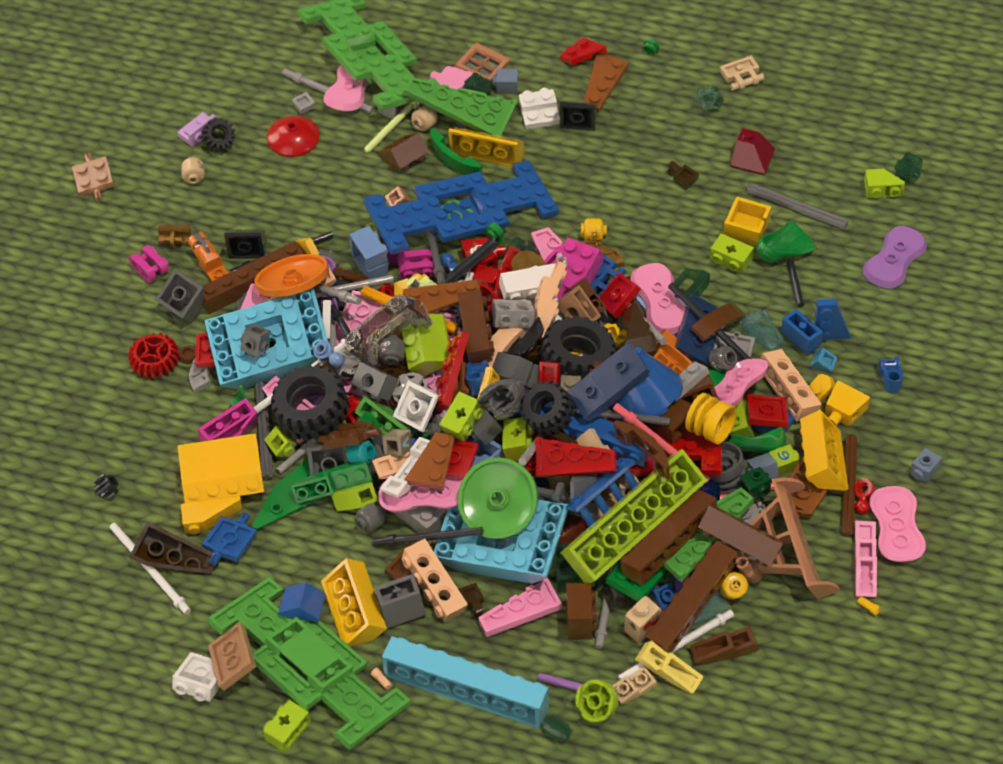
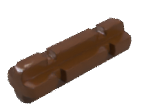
[332,267,367,283]

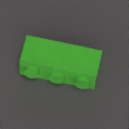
[355,396,418,439]

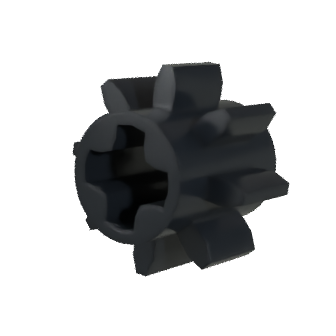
[94,474,119,499]

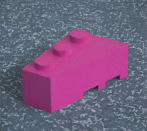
[198,398,257,442]

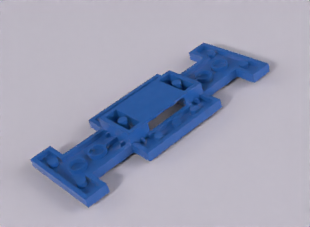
[363,160,559,255]

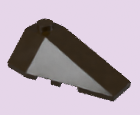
[616,301,657,356]

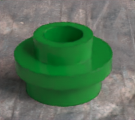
[643,38,660,54]

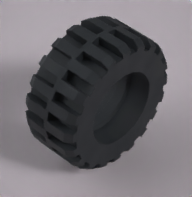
[539,316,616,382]
[271,365,349,441]

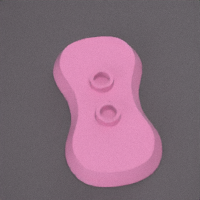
[324,65,370,111]
[630,263,686,334]
[715,359,769,406]
[379,477,462,513]
[870,486,926,562]

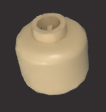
[411,105,438,132]
[181,157,205,184]

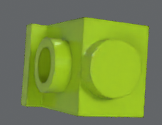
[264,426,297,458]

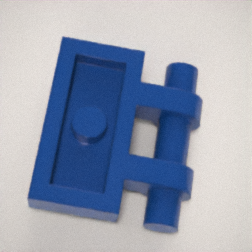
[591,254,627,296]

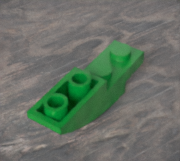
[290,461,373,504]

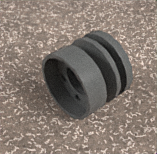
[707,442,746,495]

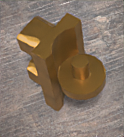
[157,224,192,247]

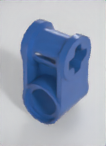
[878,357,903,394]
[466,360,489,395]

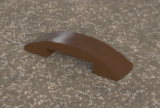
[691,303,748,342]
[613,420,670,480]

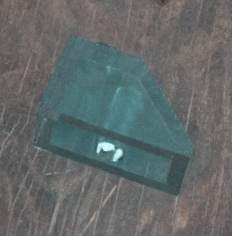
[740,309,784,351]

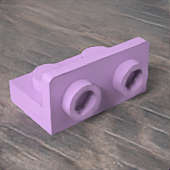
[177,112,216,147]

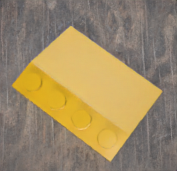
[177,433,265,503]

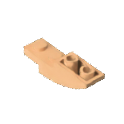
[534,262,567,339]

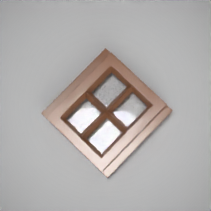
[454,43,511,87]

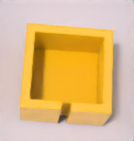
[724,197,771,246]

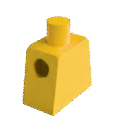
[825,381,870,426]

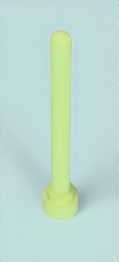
[364,101,422,153]

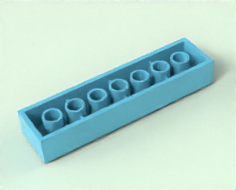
[382,636,549,729]

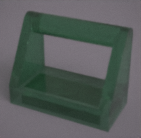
[674,268,710,297]

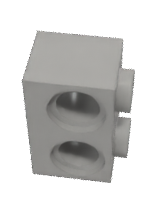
[491,299,535,328]

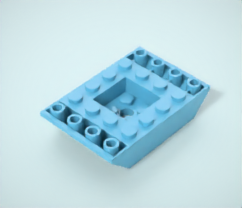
[204,288,328,389]
[434,500,568,584]

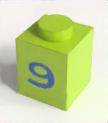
[769,444,800,477]

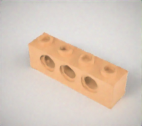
[761,349,821,422]
[402,539,468,623]

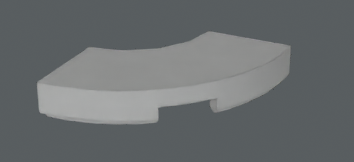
[189,359,213,393]

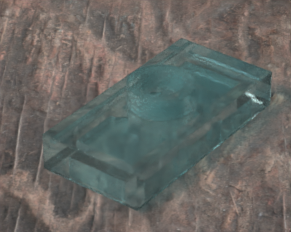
[693,592,731,627]

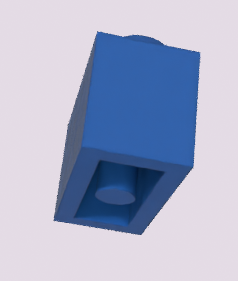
[781,309,823,355]

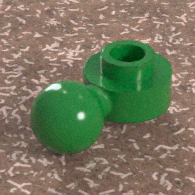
[486,222,505,246]

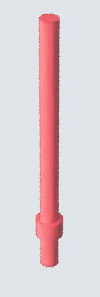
[612,403,710,484]

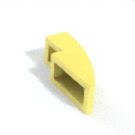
[635,641,703,694]

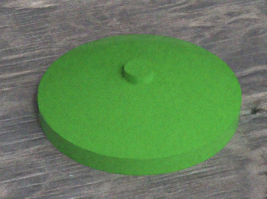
[458,458,539,539]

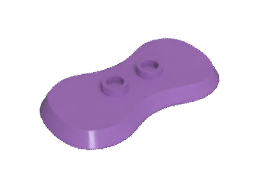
[863,226,927,289]

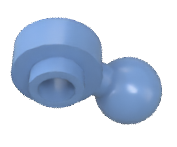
[313,340,344,368]

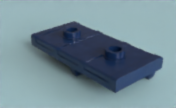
[675,294,718,368]
[567,341,650,421]

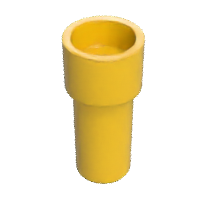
[857,596,881,616]

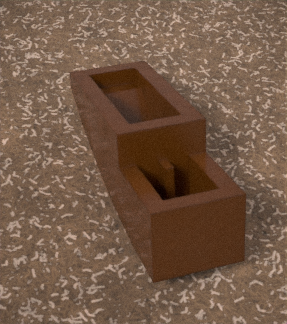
[690,626,760,665]

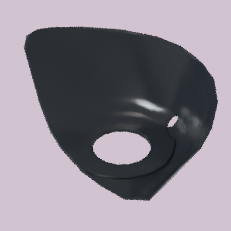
[503,317,544,356]

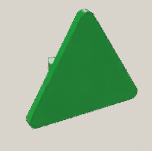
[229,385,250,407]

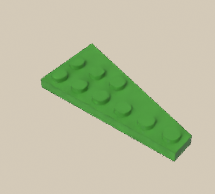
[403,77,518,136]
[663,487,754,582]

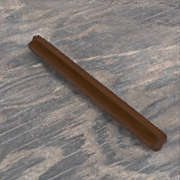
[842,434,857,536]

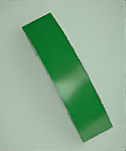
[430,128,482,175]

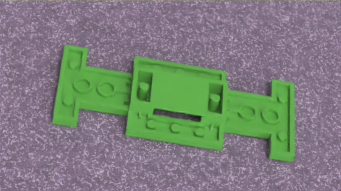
[298,0,441,111]
[208,577,411,750]

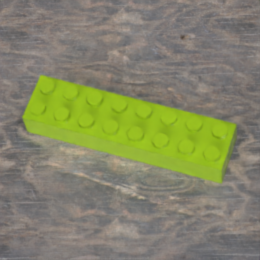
[560,449,708,583]

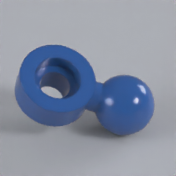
[440,253,460,280]

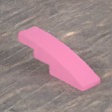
[855,521,877,598]

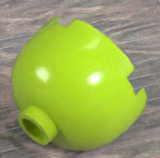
[576,679,619,722]

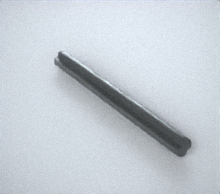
[747,182,848,229]
[255,381,273,480]

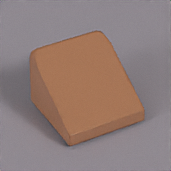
[385,186,411,206]

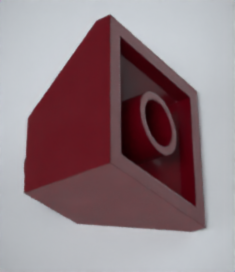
[730,128,775,176]

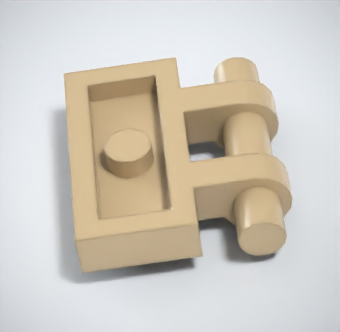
[720,56,765,91]

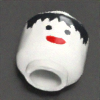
[334,349,361,379]

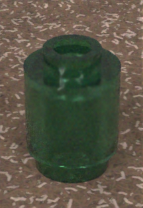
[540,714,573,744]

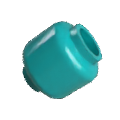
[346,439,376,464]

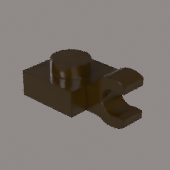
[667,161,699,189]
[458,583,484,620]

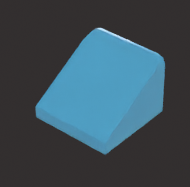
[810,347,838,373]

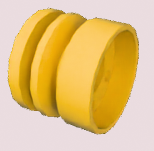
[685,393,737,444]

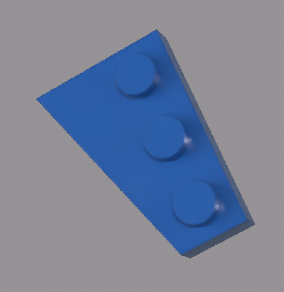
[814,299,851,341]

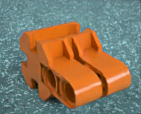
[652,328,693,375]

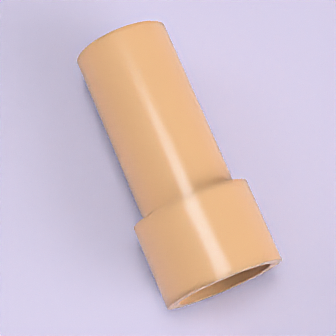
[371,668,392,690]

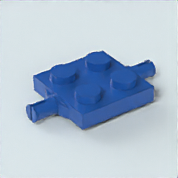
[202,512,257,566]

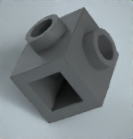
[241,324,271,357]

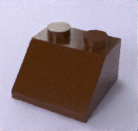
[377,133,429,171]

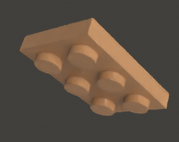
[208,622,256,690]

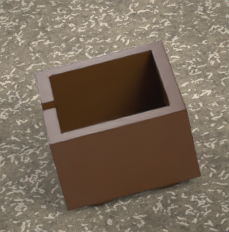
[566,583,597,640]

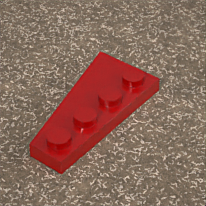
[536,437,616,478]

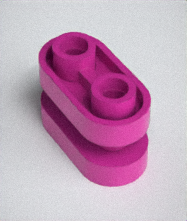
[129,245,169,283]
[397,249,435,280]

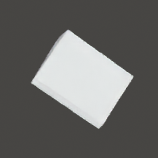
[393,381,439,432]

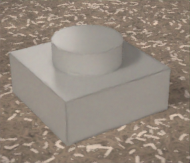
[291,92,316,115]

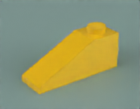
[181,496,242,535]

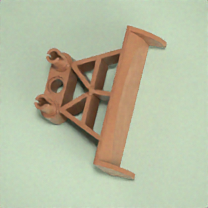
[731,478,840,599]

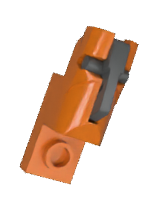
[188,231,229,282]

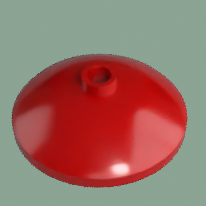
[267,115,320,157]

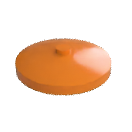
[255,254,329,297]

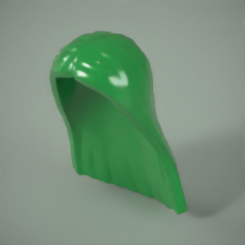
[756,220,816,263]
[729,427,786,454]

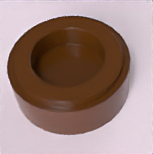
[179,345,196,365]

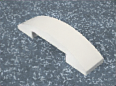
[380,437,430,498]

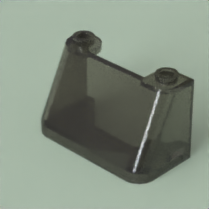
[345,294,434,369]

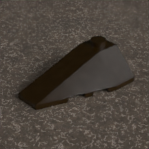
[129,521,215,574]

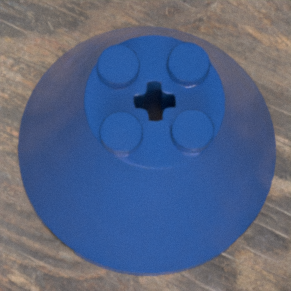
[610,347,683,423]

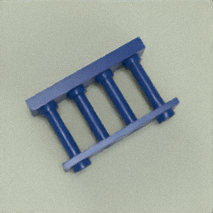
[566,458,638,527]

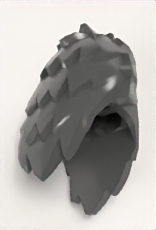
[477,379,526,421]

